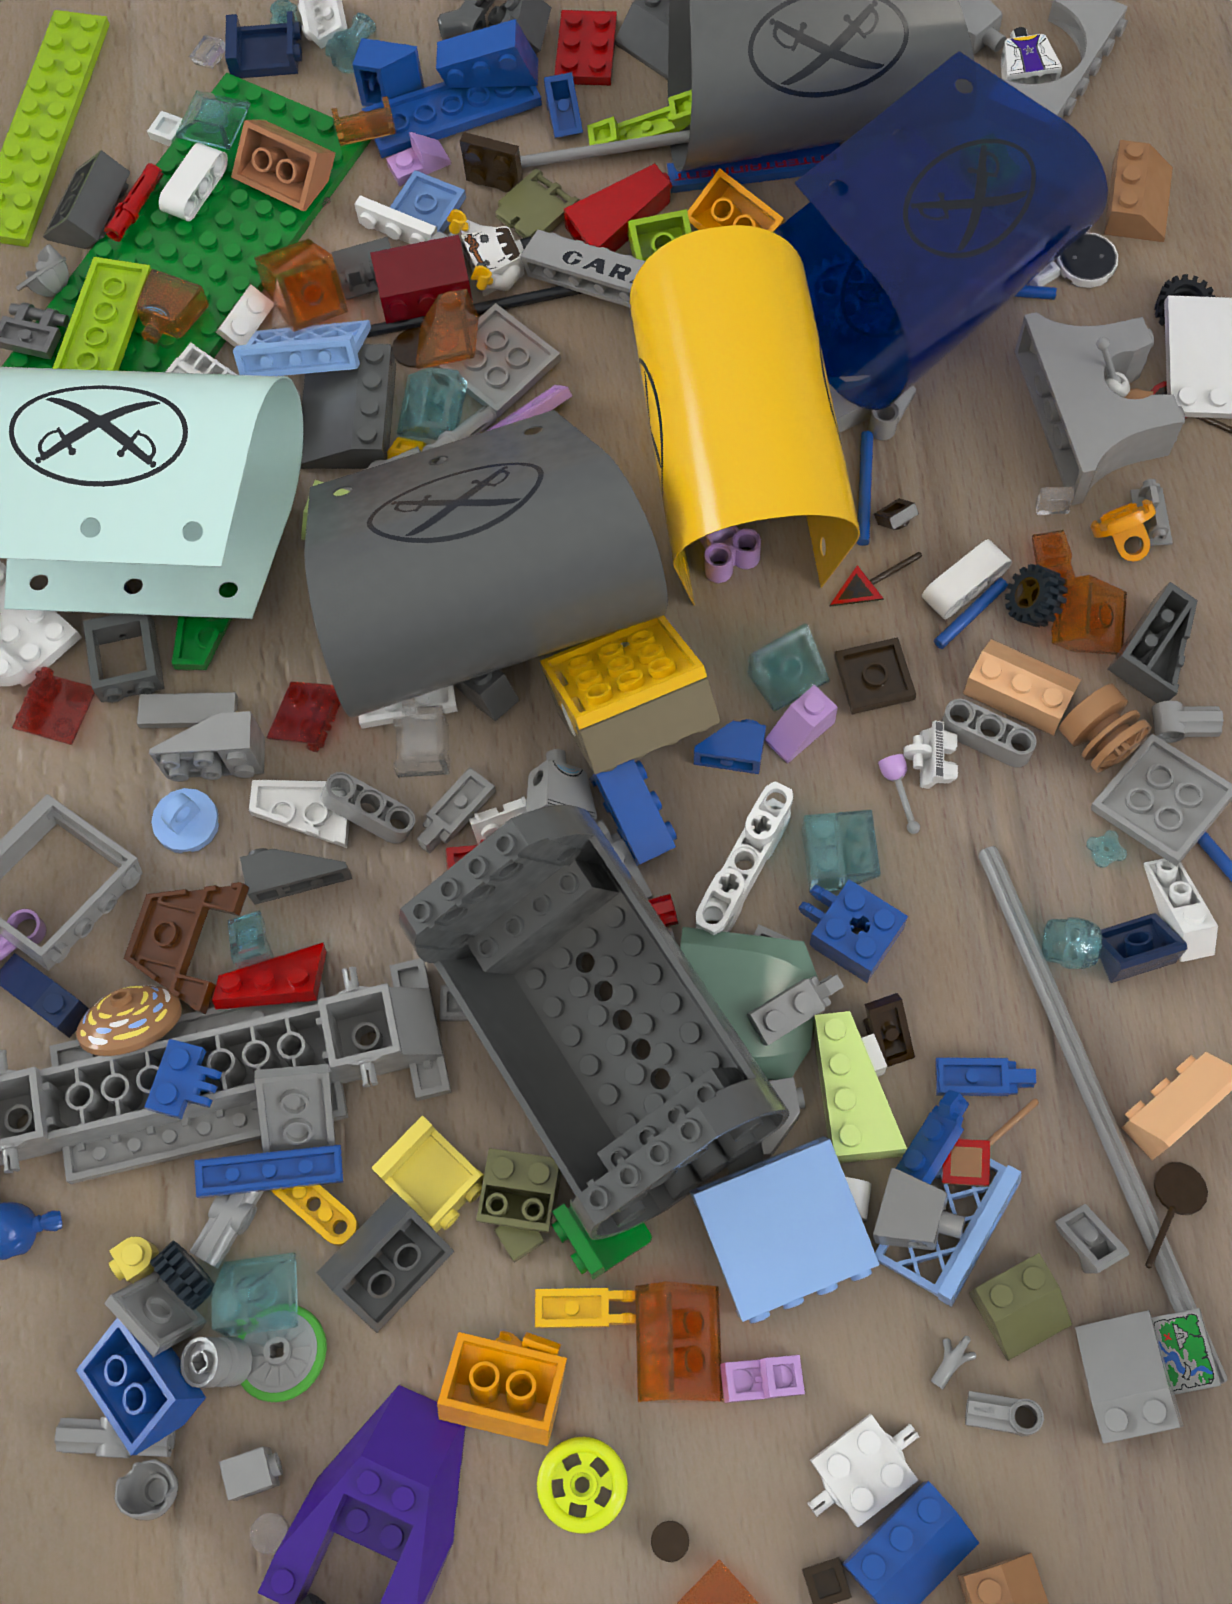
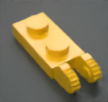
[535,1288,639,1328]

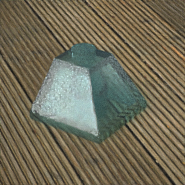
[176,90,250,150]
[212,1252,298,1337]

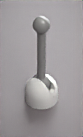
[1096,337,1130,397]

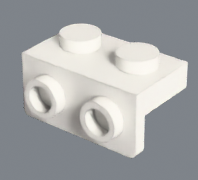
[298,0,348,49]

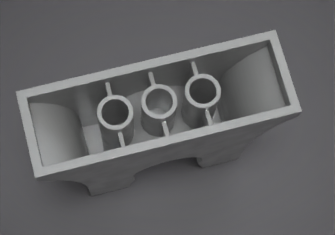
[1015,312,1185,505]

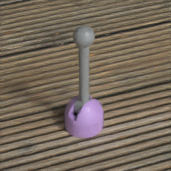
[878,754,920,834]

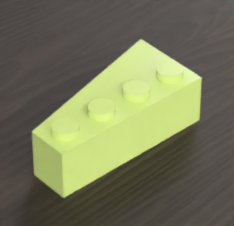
[813,1011,907,1163]

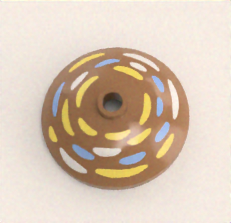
[76,985,182,1056]

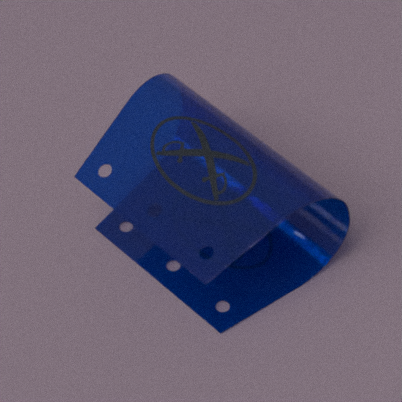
[773,51,1108,410]

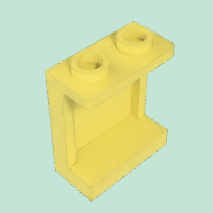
[372,1115,484,1233]

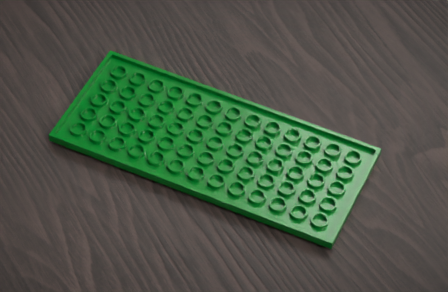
[1,72,371,372]

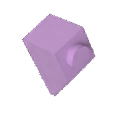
[765,685,838,764]

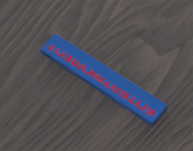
[667,143,844,193]

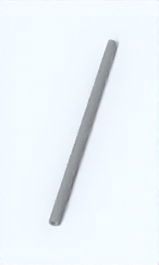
[520,130,690,168]

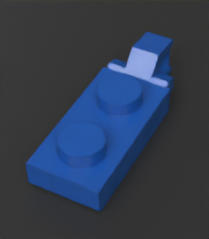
[935,1058,1036,1096]
[895,1089,969,1185]

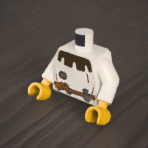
[447,209,532,296]

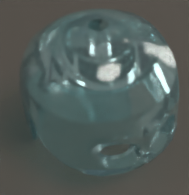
[1042,917,1102,969]

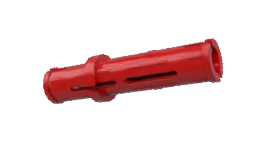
[104,163,163,242]

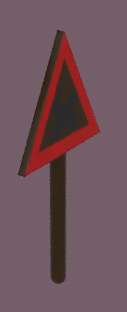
[830,552,922,607]

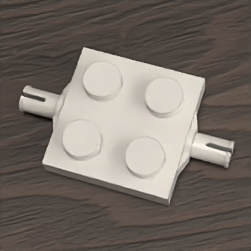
[807,1414,920,1527]

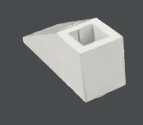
[1144,858,1218,962]

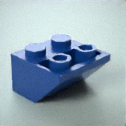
[352,38,424,107]

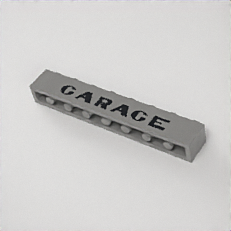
[520,230,646,308]

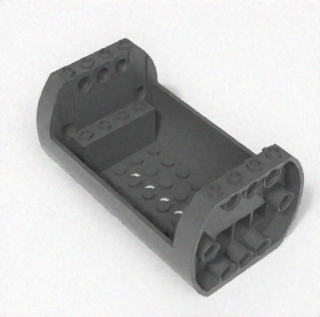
[399,805,789,1240]

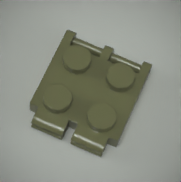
[495,168,580,238]

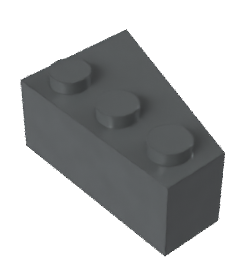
[1107,582,1198,703]

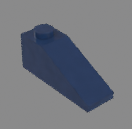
[0,953,89,1038]

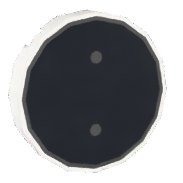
[1057,232,1118,288]

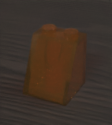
[254,238,348,332]

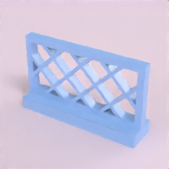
[233,320,371,376]
[875,1158,1021,1307]

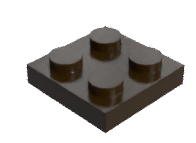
[460,132,523,192]
[834,637,916,714]

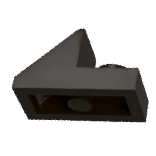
[863,993,915,1067]

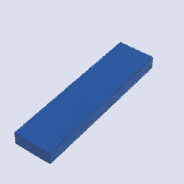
[194,1145,344,1198]

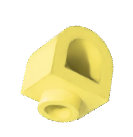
[109,1237,159,1283]

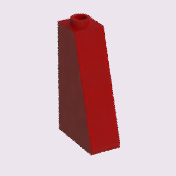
[564,163,672,252]

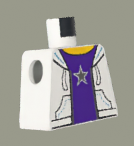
[1001,27,1062,84]

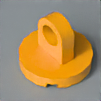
[1090,499,1156,562]

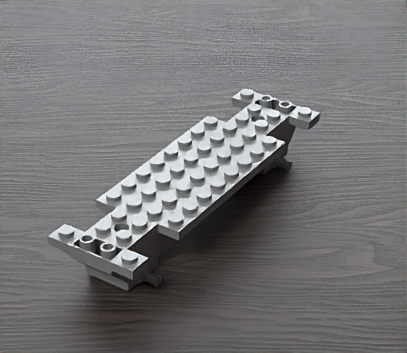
[0,958,452,1201]

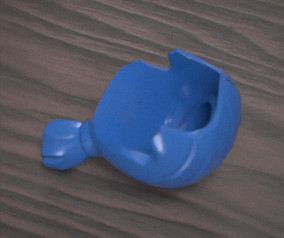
[0,1202,62,1260]

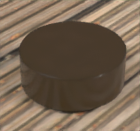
[651,1521,689,1562]

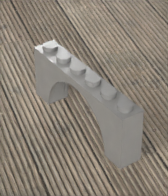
[983,0,1128,145]

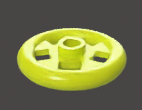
[537,1437,628,1534]

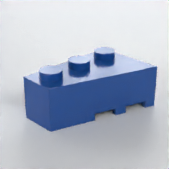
[436,19,538,88]
[589,759,677,866]

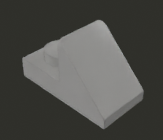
[1055,1204,1130,1274]

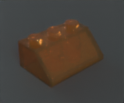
[635,1281,723,1403]

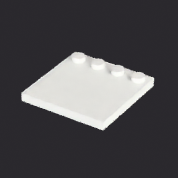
[1164,295,1232,419]

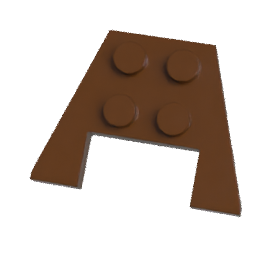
[124,882,249,1014]

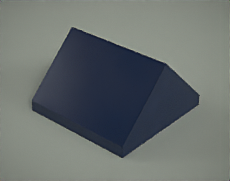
[1091,913,1188,983]

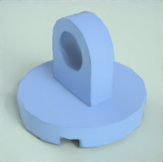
[151,788,219,853]

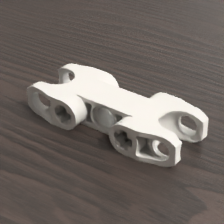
[696,781,793,935]

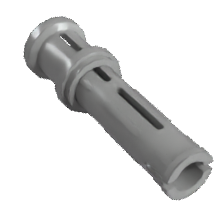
[422,405,497,465]

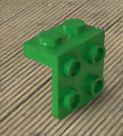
[551,1203,652,1280]

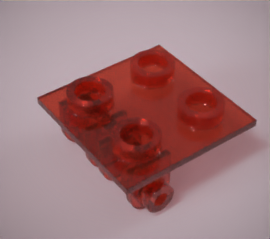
[12,667,95,745]
[267,681,341,752]

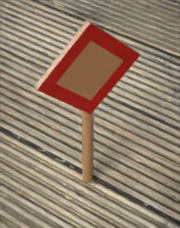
[942,1098,1039,1187]

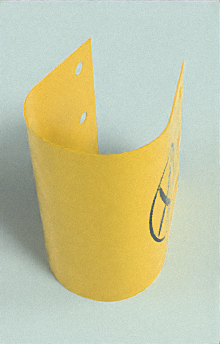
[630,225,860,606]

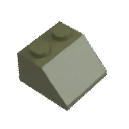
[969,1253,1072,1361]

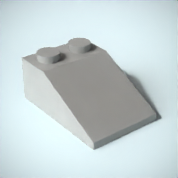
[1075,1310,1184,1444]

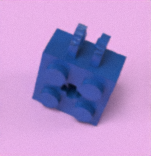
[798,879,908,983]

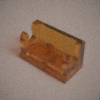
[331,96,396,146]

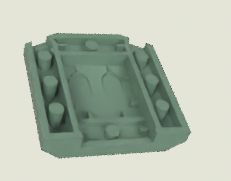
[680,927,818,1080]

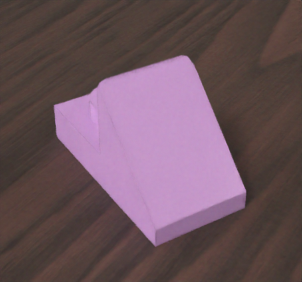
[386,132,451,186]

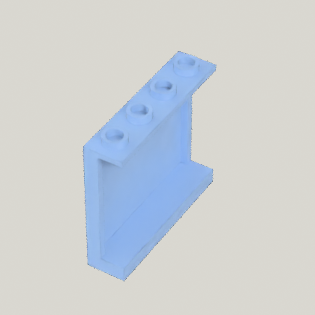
[690,1136,880,1323]

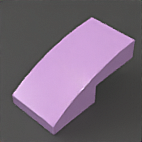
[720,1355,805,1403]

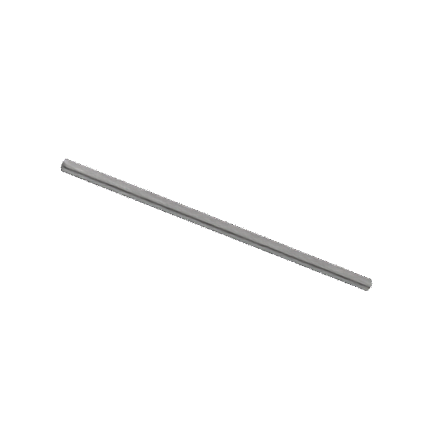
[979,846,1227,1384]

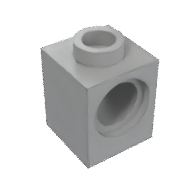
[219,1447,283,1501]

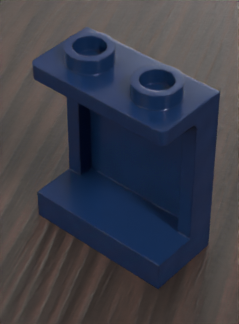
[225,11,302,78]

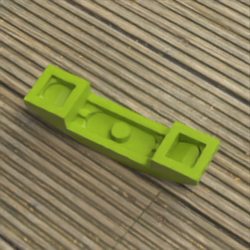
[587,90,692,145]

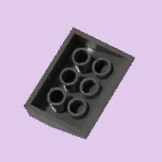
[300,344,396,469]

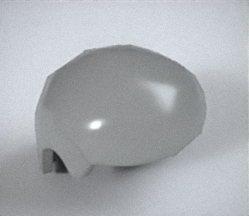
[114,1459,179,1521]

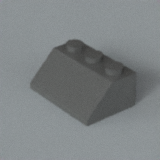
[615,0,669,80]
[43,150,130,249]
[316,1192,454,1333]

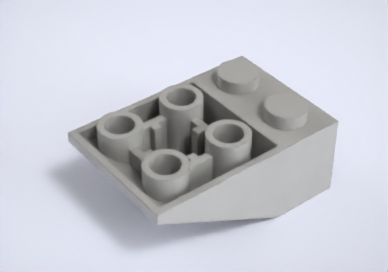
[149,711,265,782]

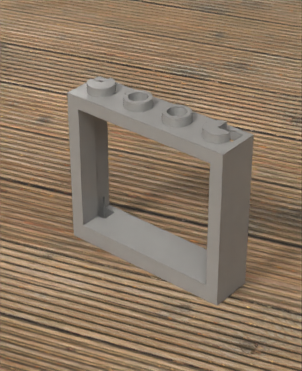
[0,794,143,971]

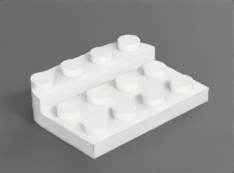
[0,561,82,687]

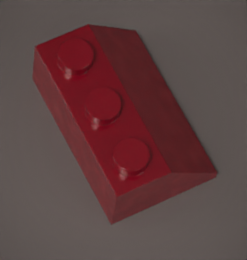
[370,234,474,324]

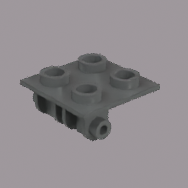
[331,236,391,300]

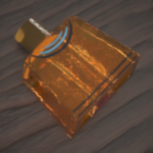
[136,269,209,344]

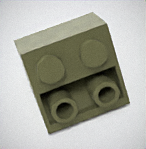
[476,1148,562,1232]

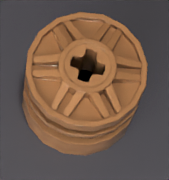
[1058,683,1152,773]

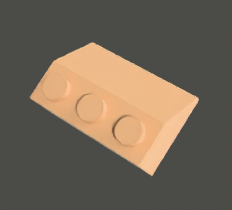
[963,639,1081,736]
[1121,1052,1232,1160]

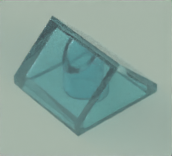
[748,624,830,712]

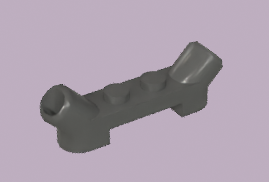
[437,0,495,40]

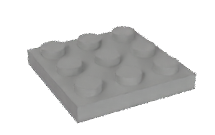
[432,303,561,418]
[1091,734,1232,867]

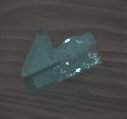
[228,910,274,968]

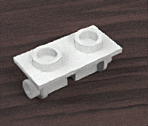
[469,796,527,845]

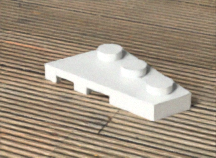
[249,780,350,848]

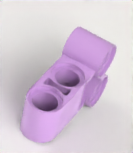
[699,525,761,583]

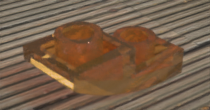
[1032,530,1079,597]

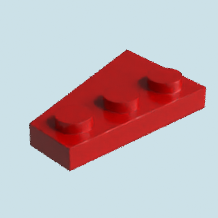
[212,942,327,1010]

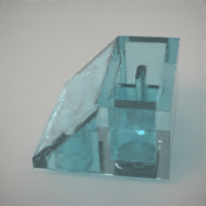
[397,367,467,440]
[802,810,881,893]

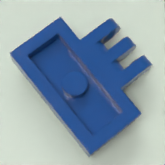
[144,1039,222,1119]

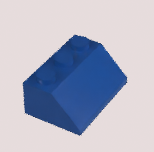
[76,1318,206,1456]
[842,1481,979,1604]

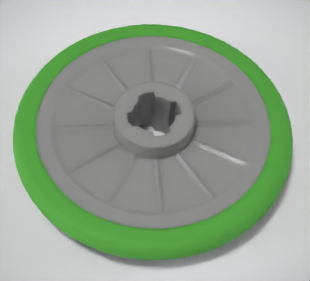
[238,1304,327,1402]

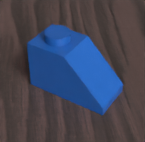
[694,719,766,774]

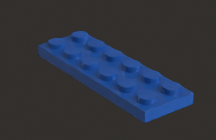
[362,82,542,158]

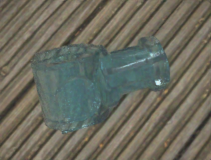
[325,13,376,73]

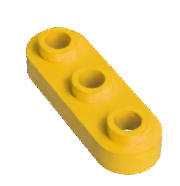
[271,1185,359,1246]

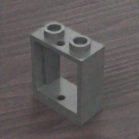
[83,614,165,703]

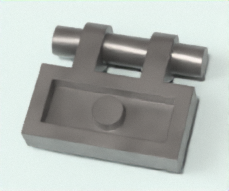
[0,302,69,360]

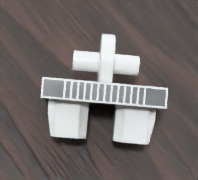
[903,720,958,789]

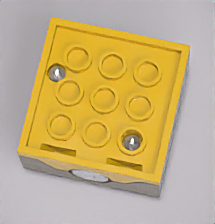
[540,615,721,775]

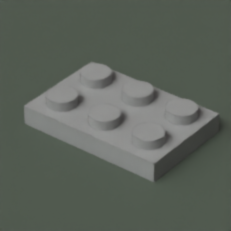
[255,1064,336,1153]

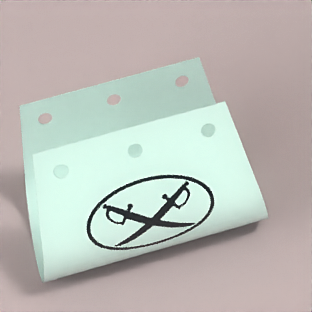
[0,367,303,619]

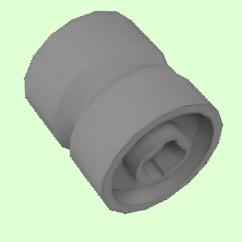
[180,1337,253,1388]

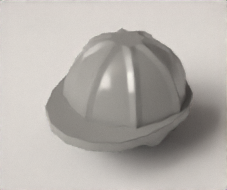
[16,244,69,297]

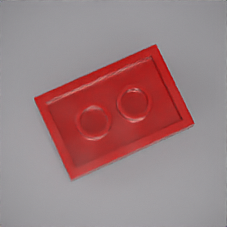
[554,10,617,86]

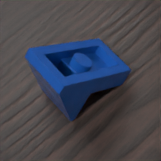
[544,72,583,139]

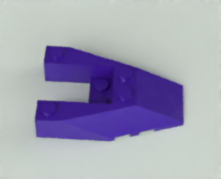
[258,1385,466,1604]

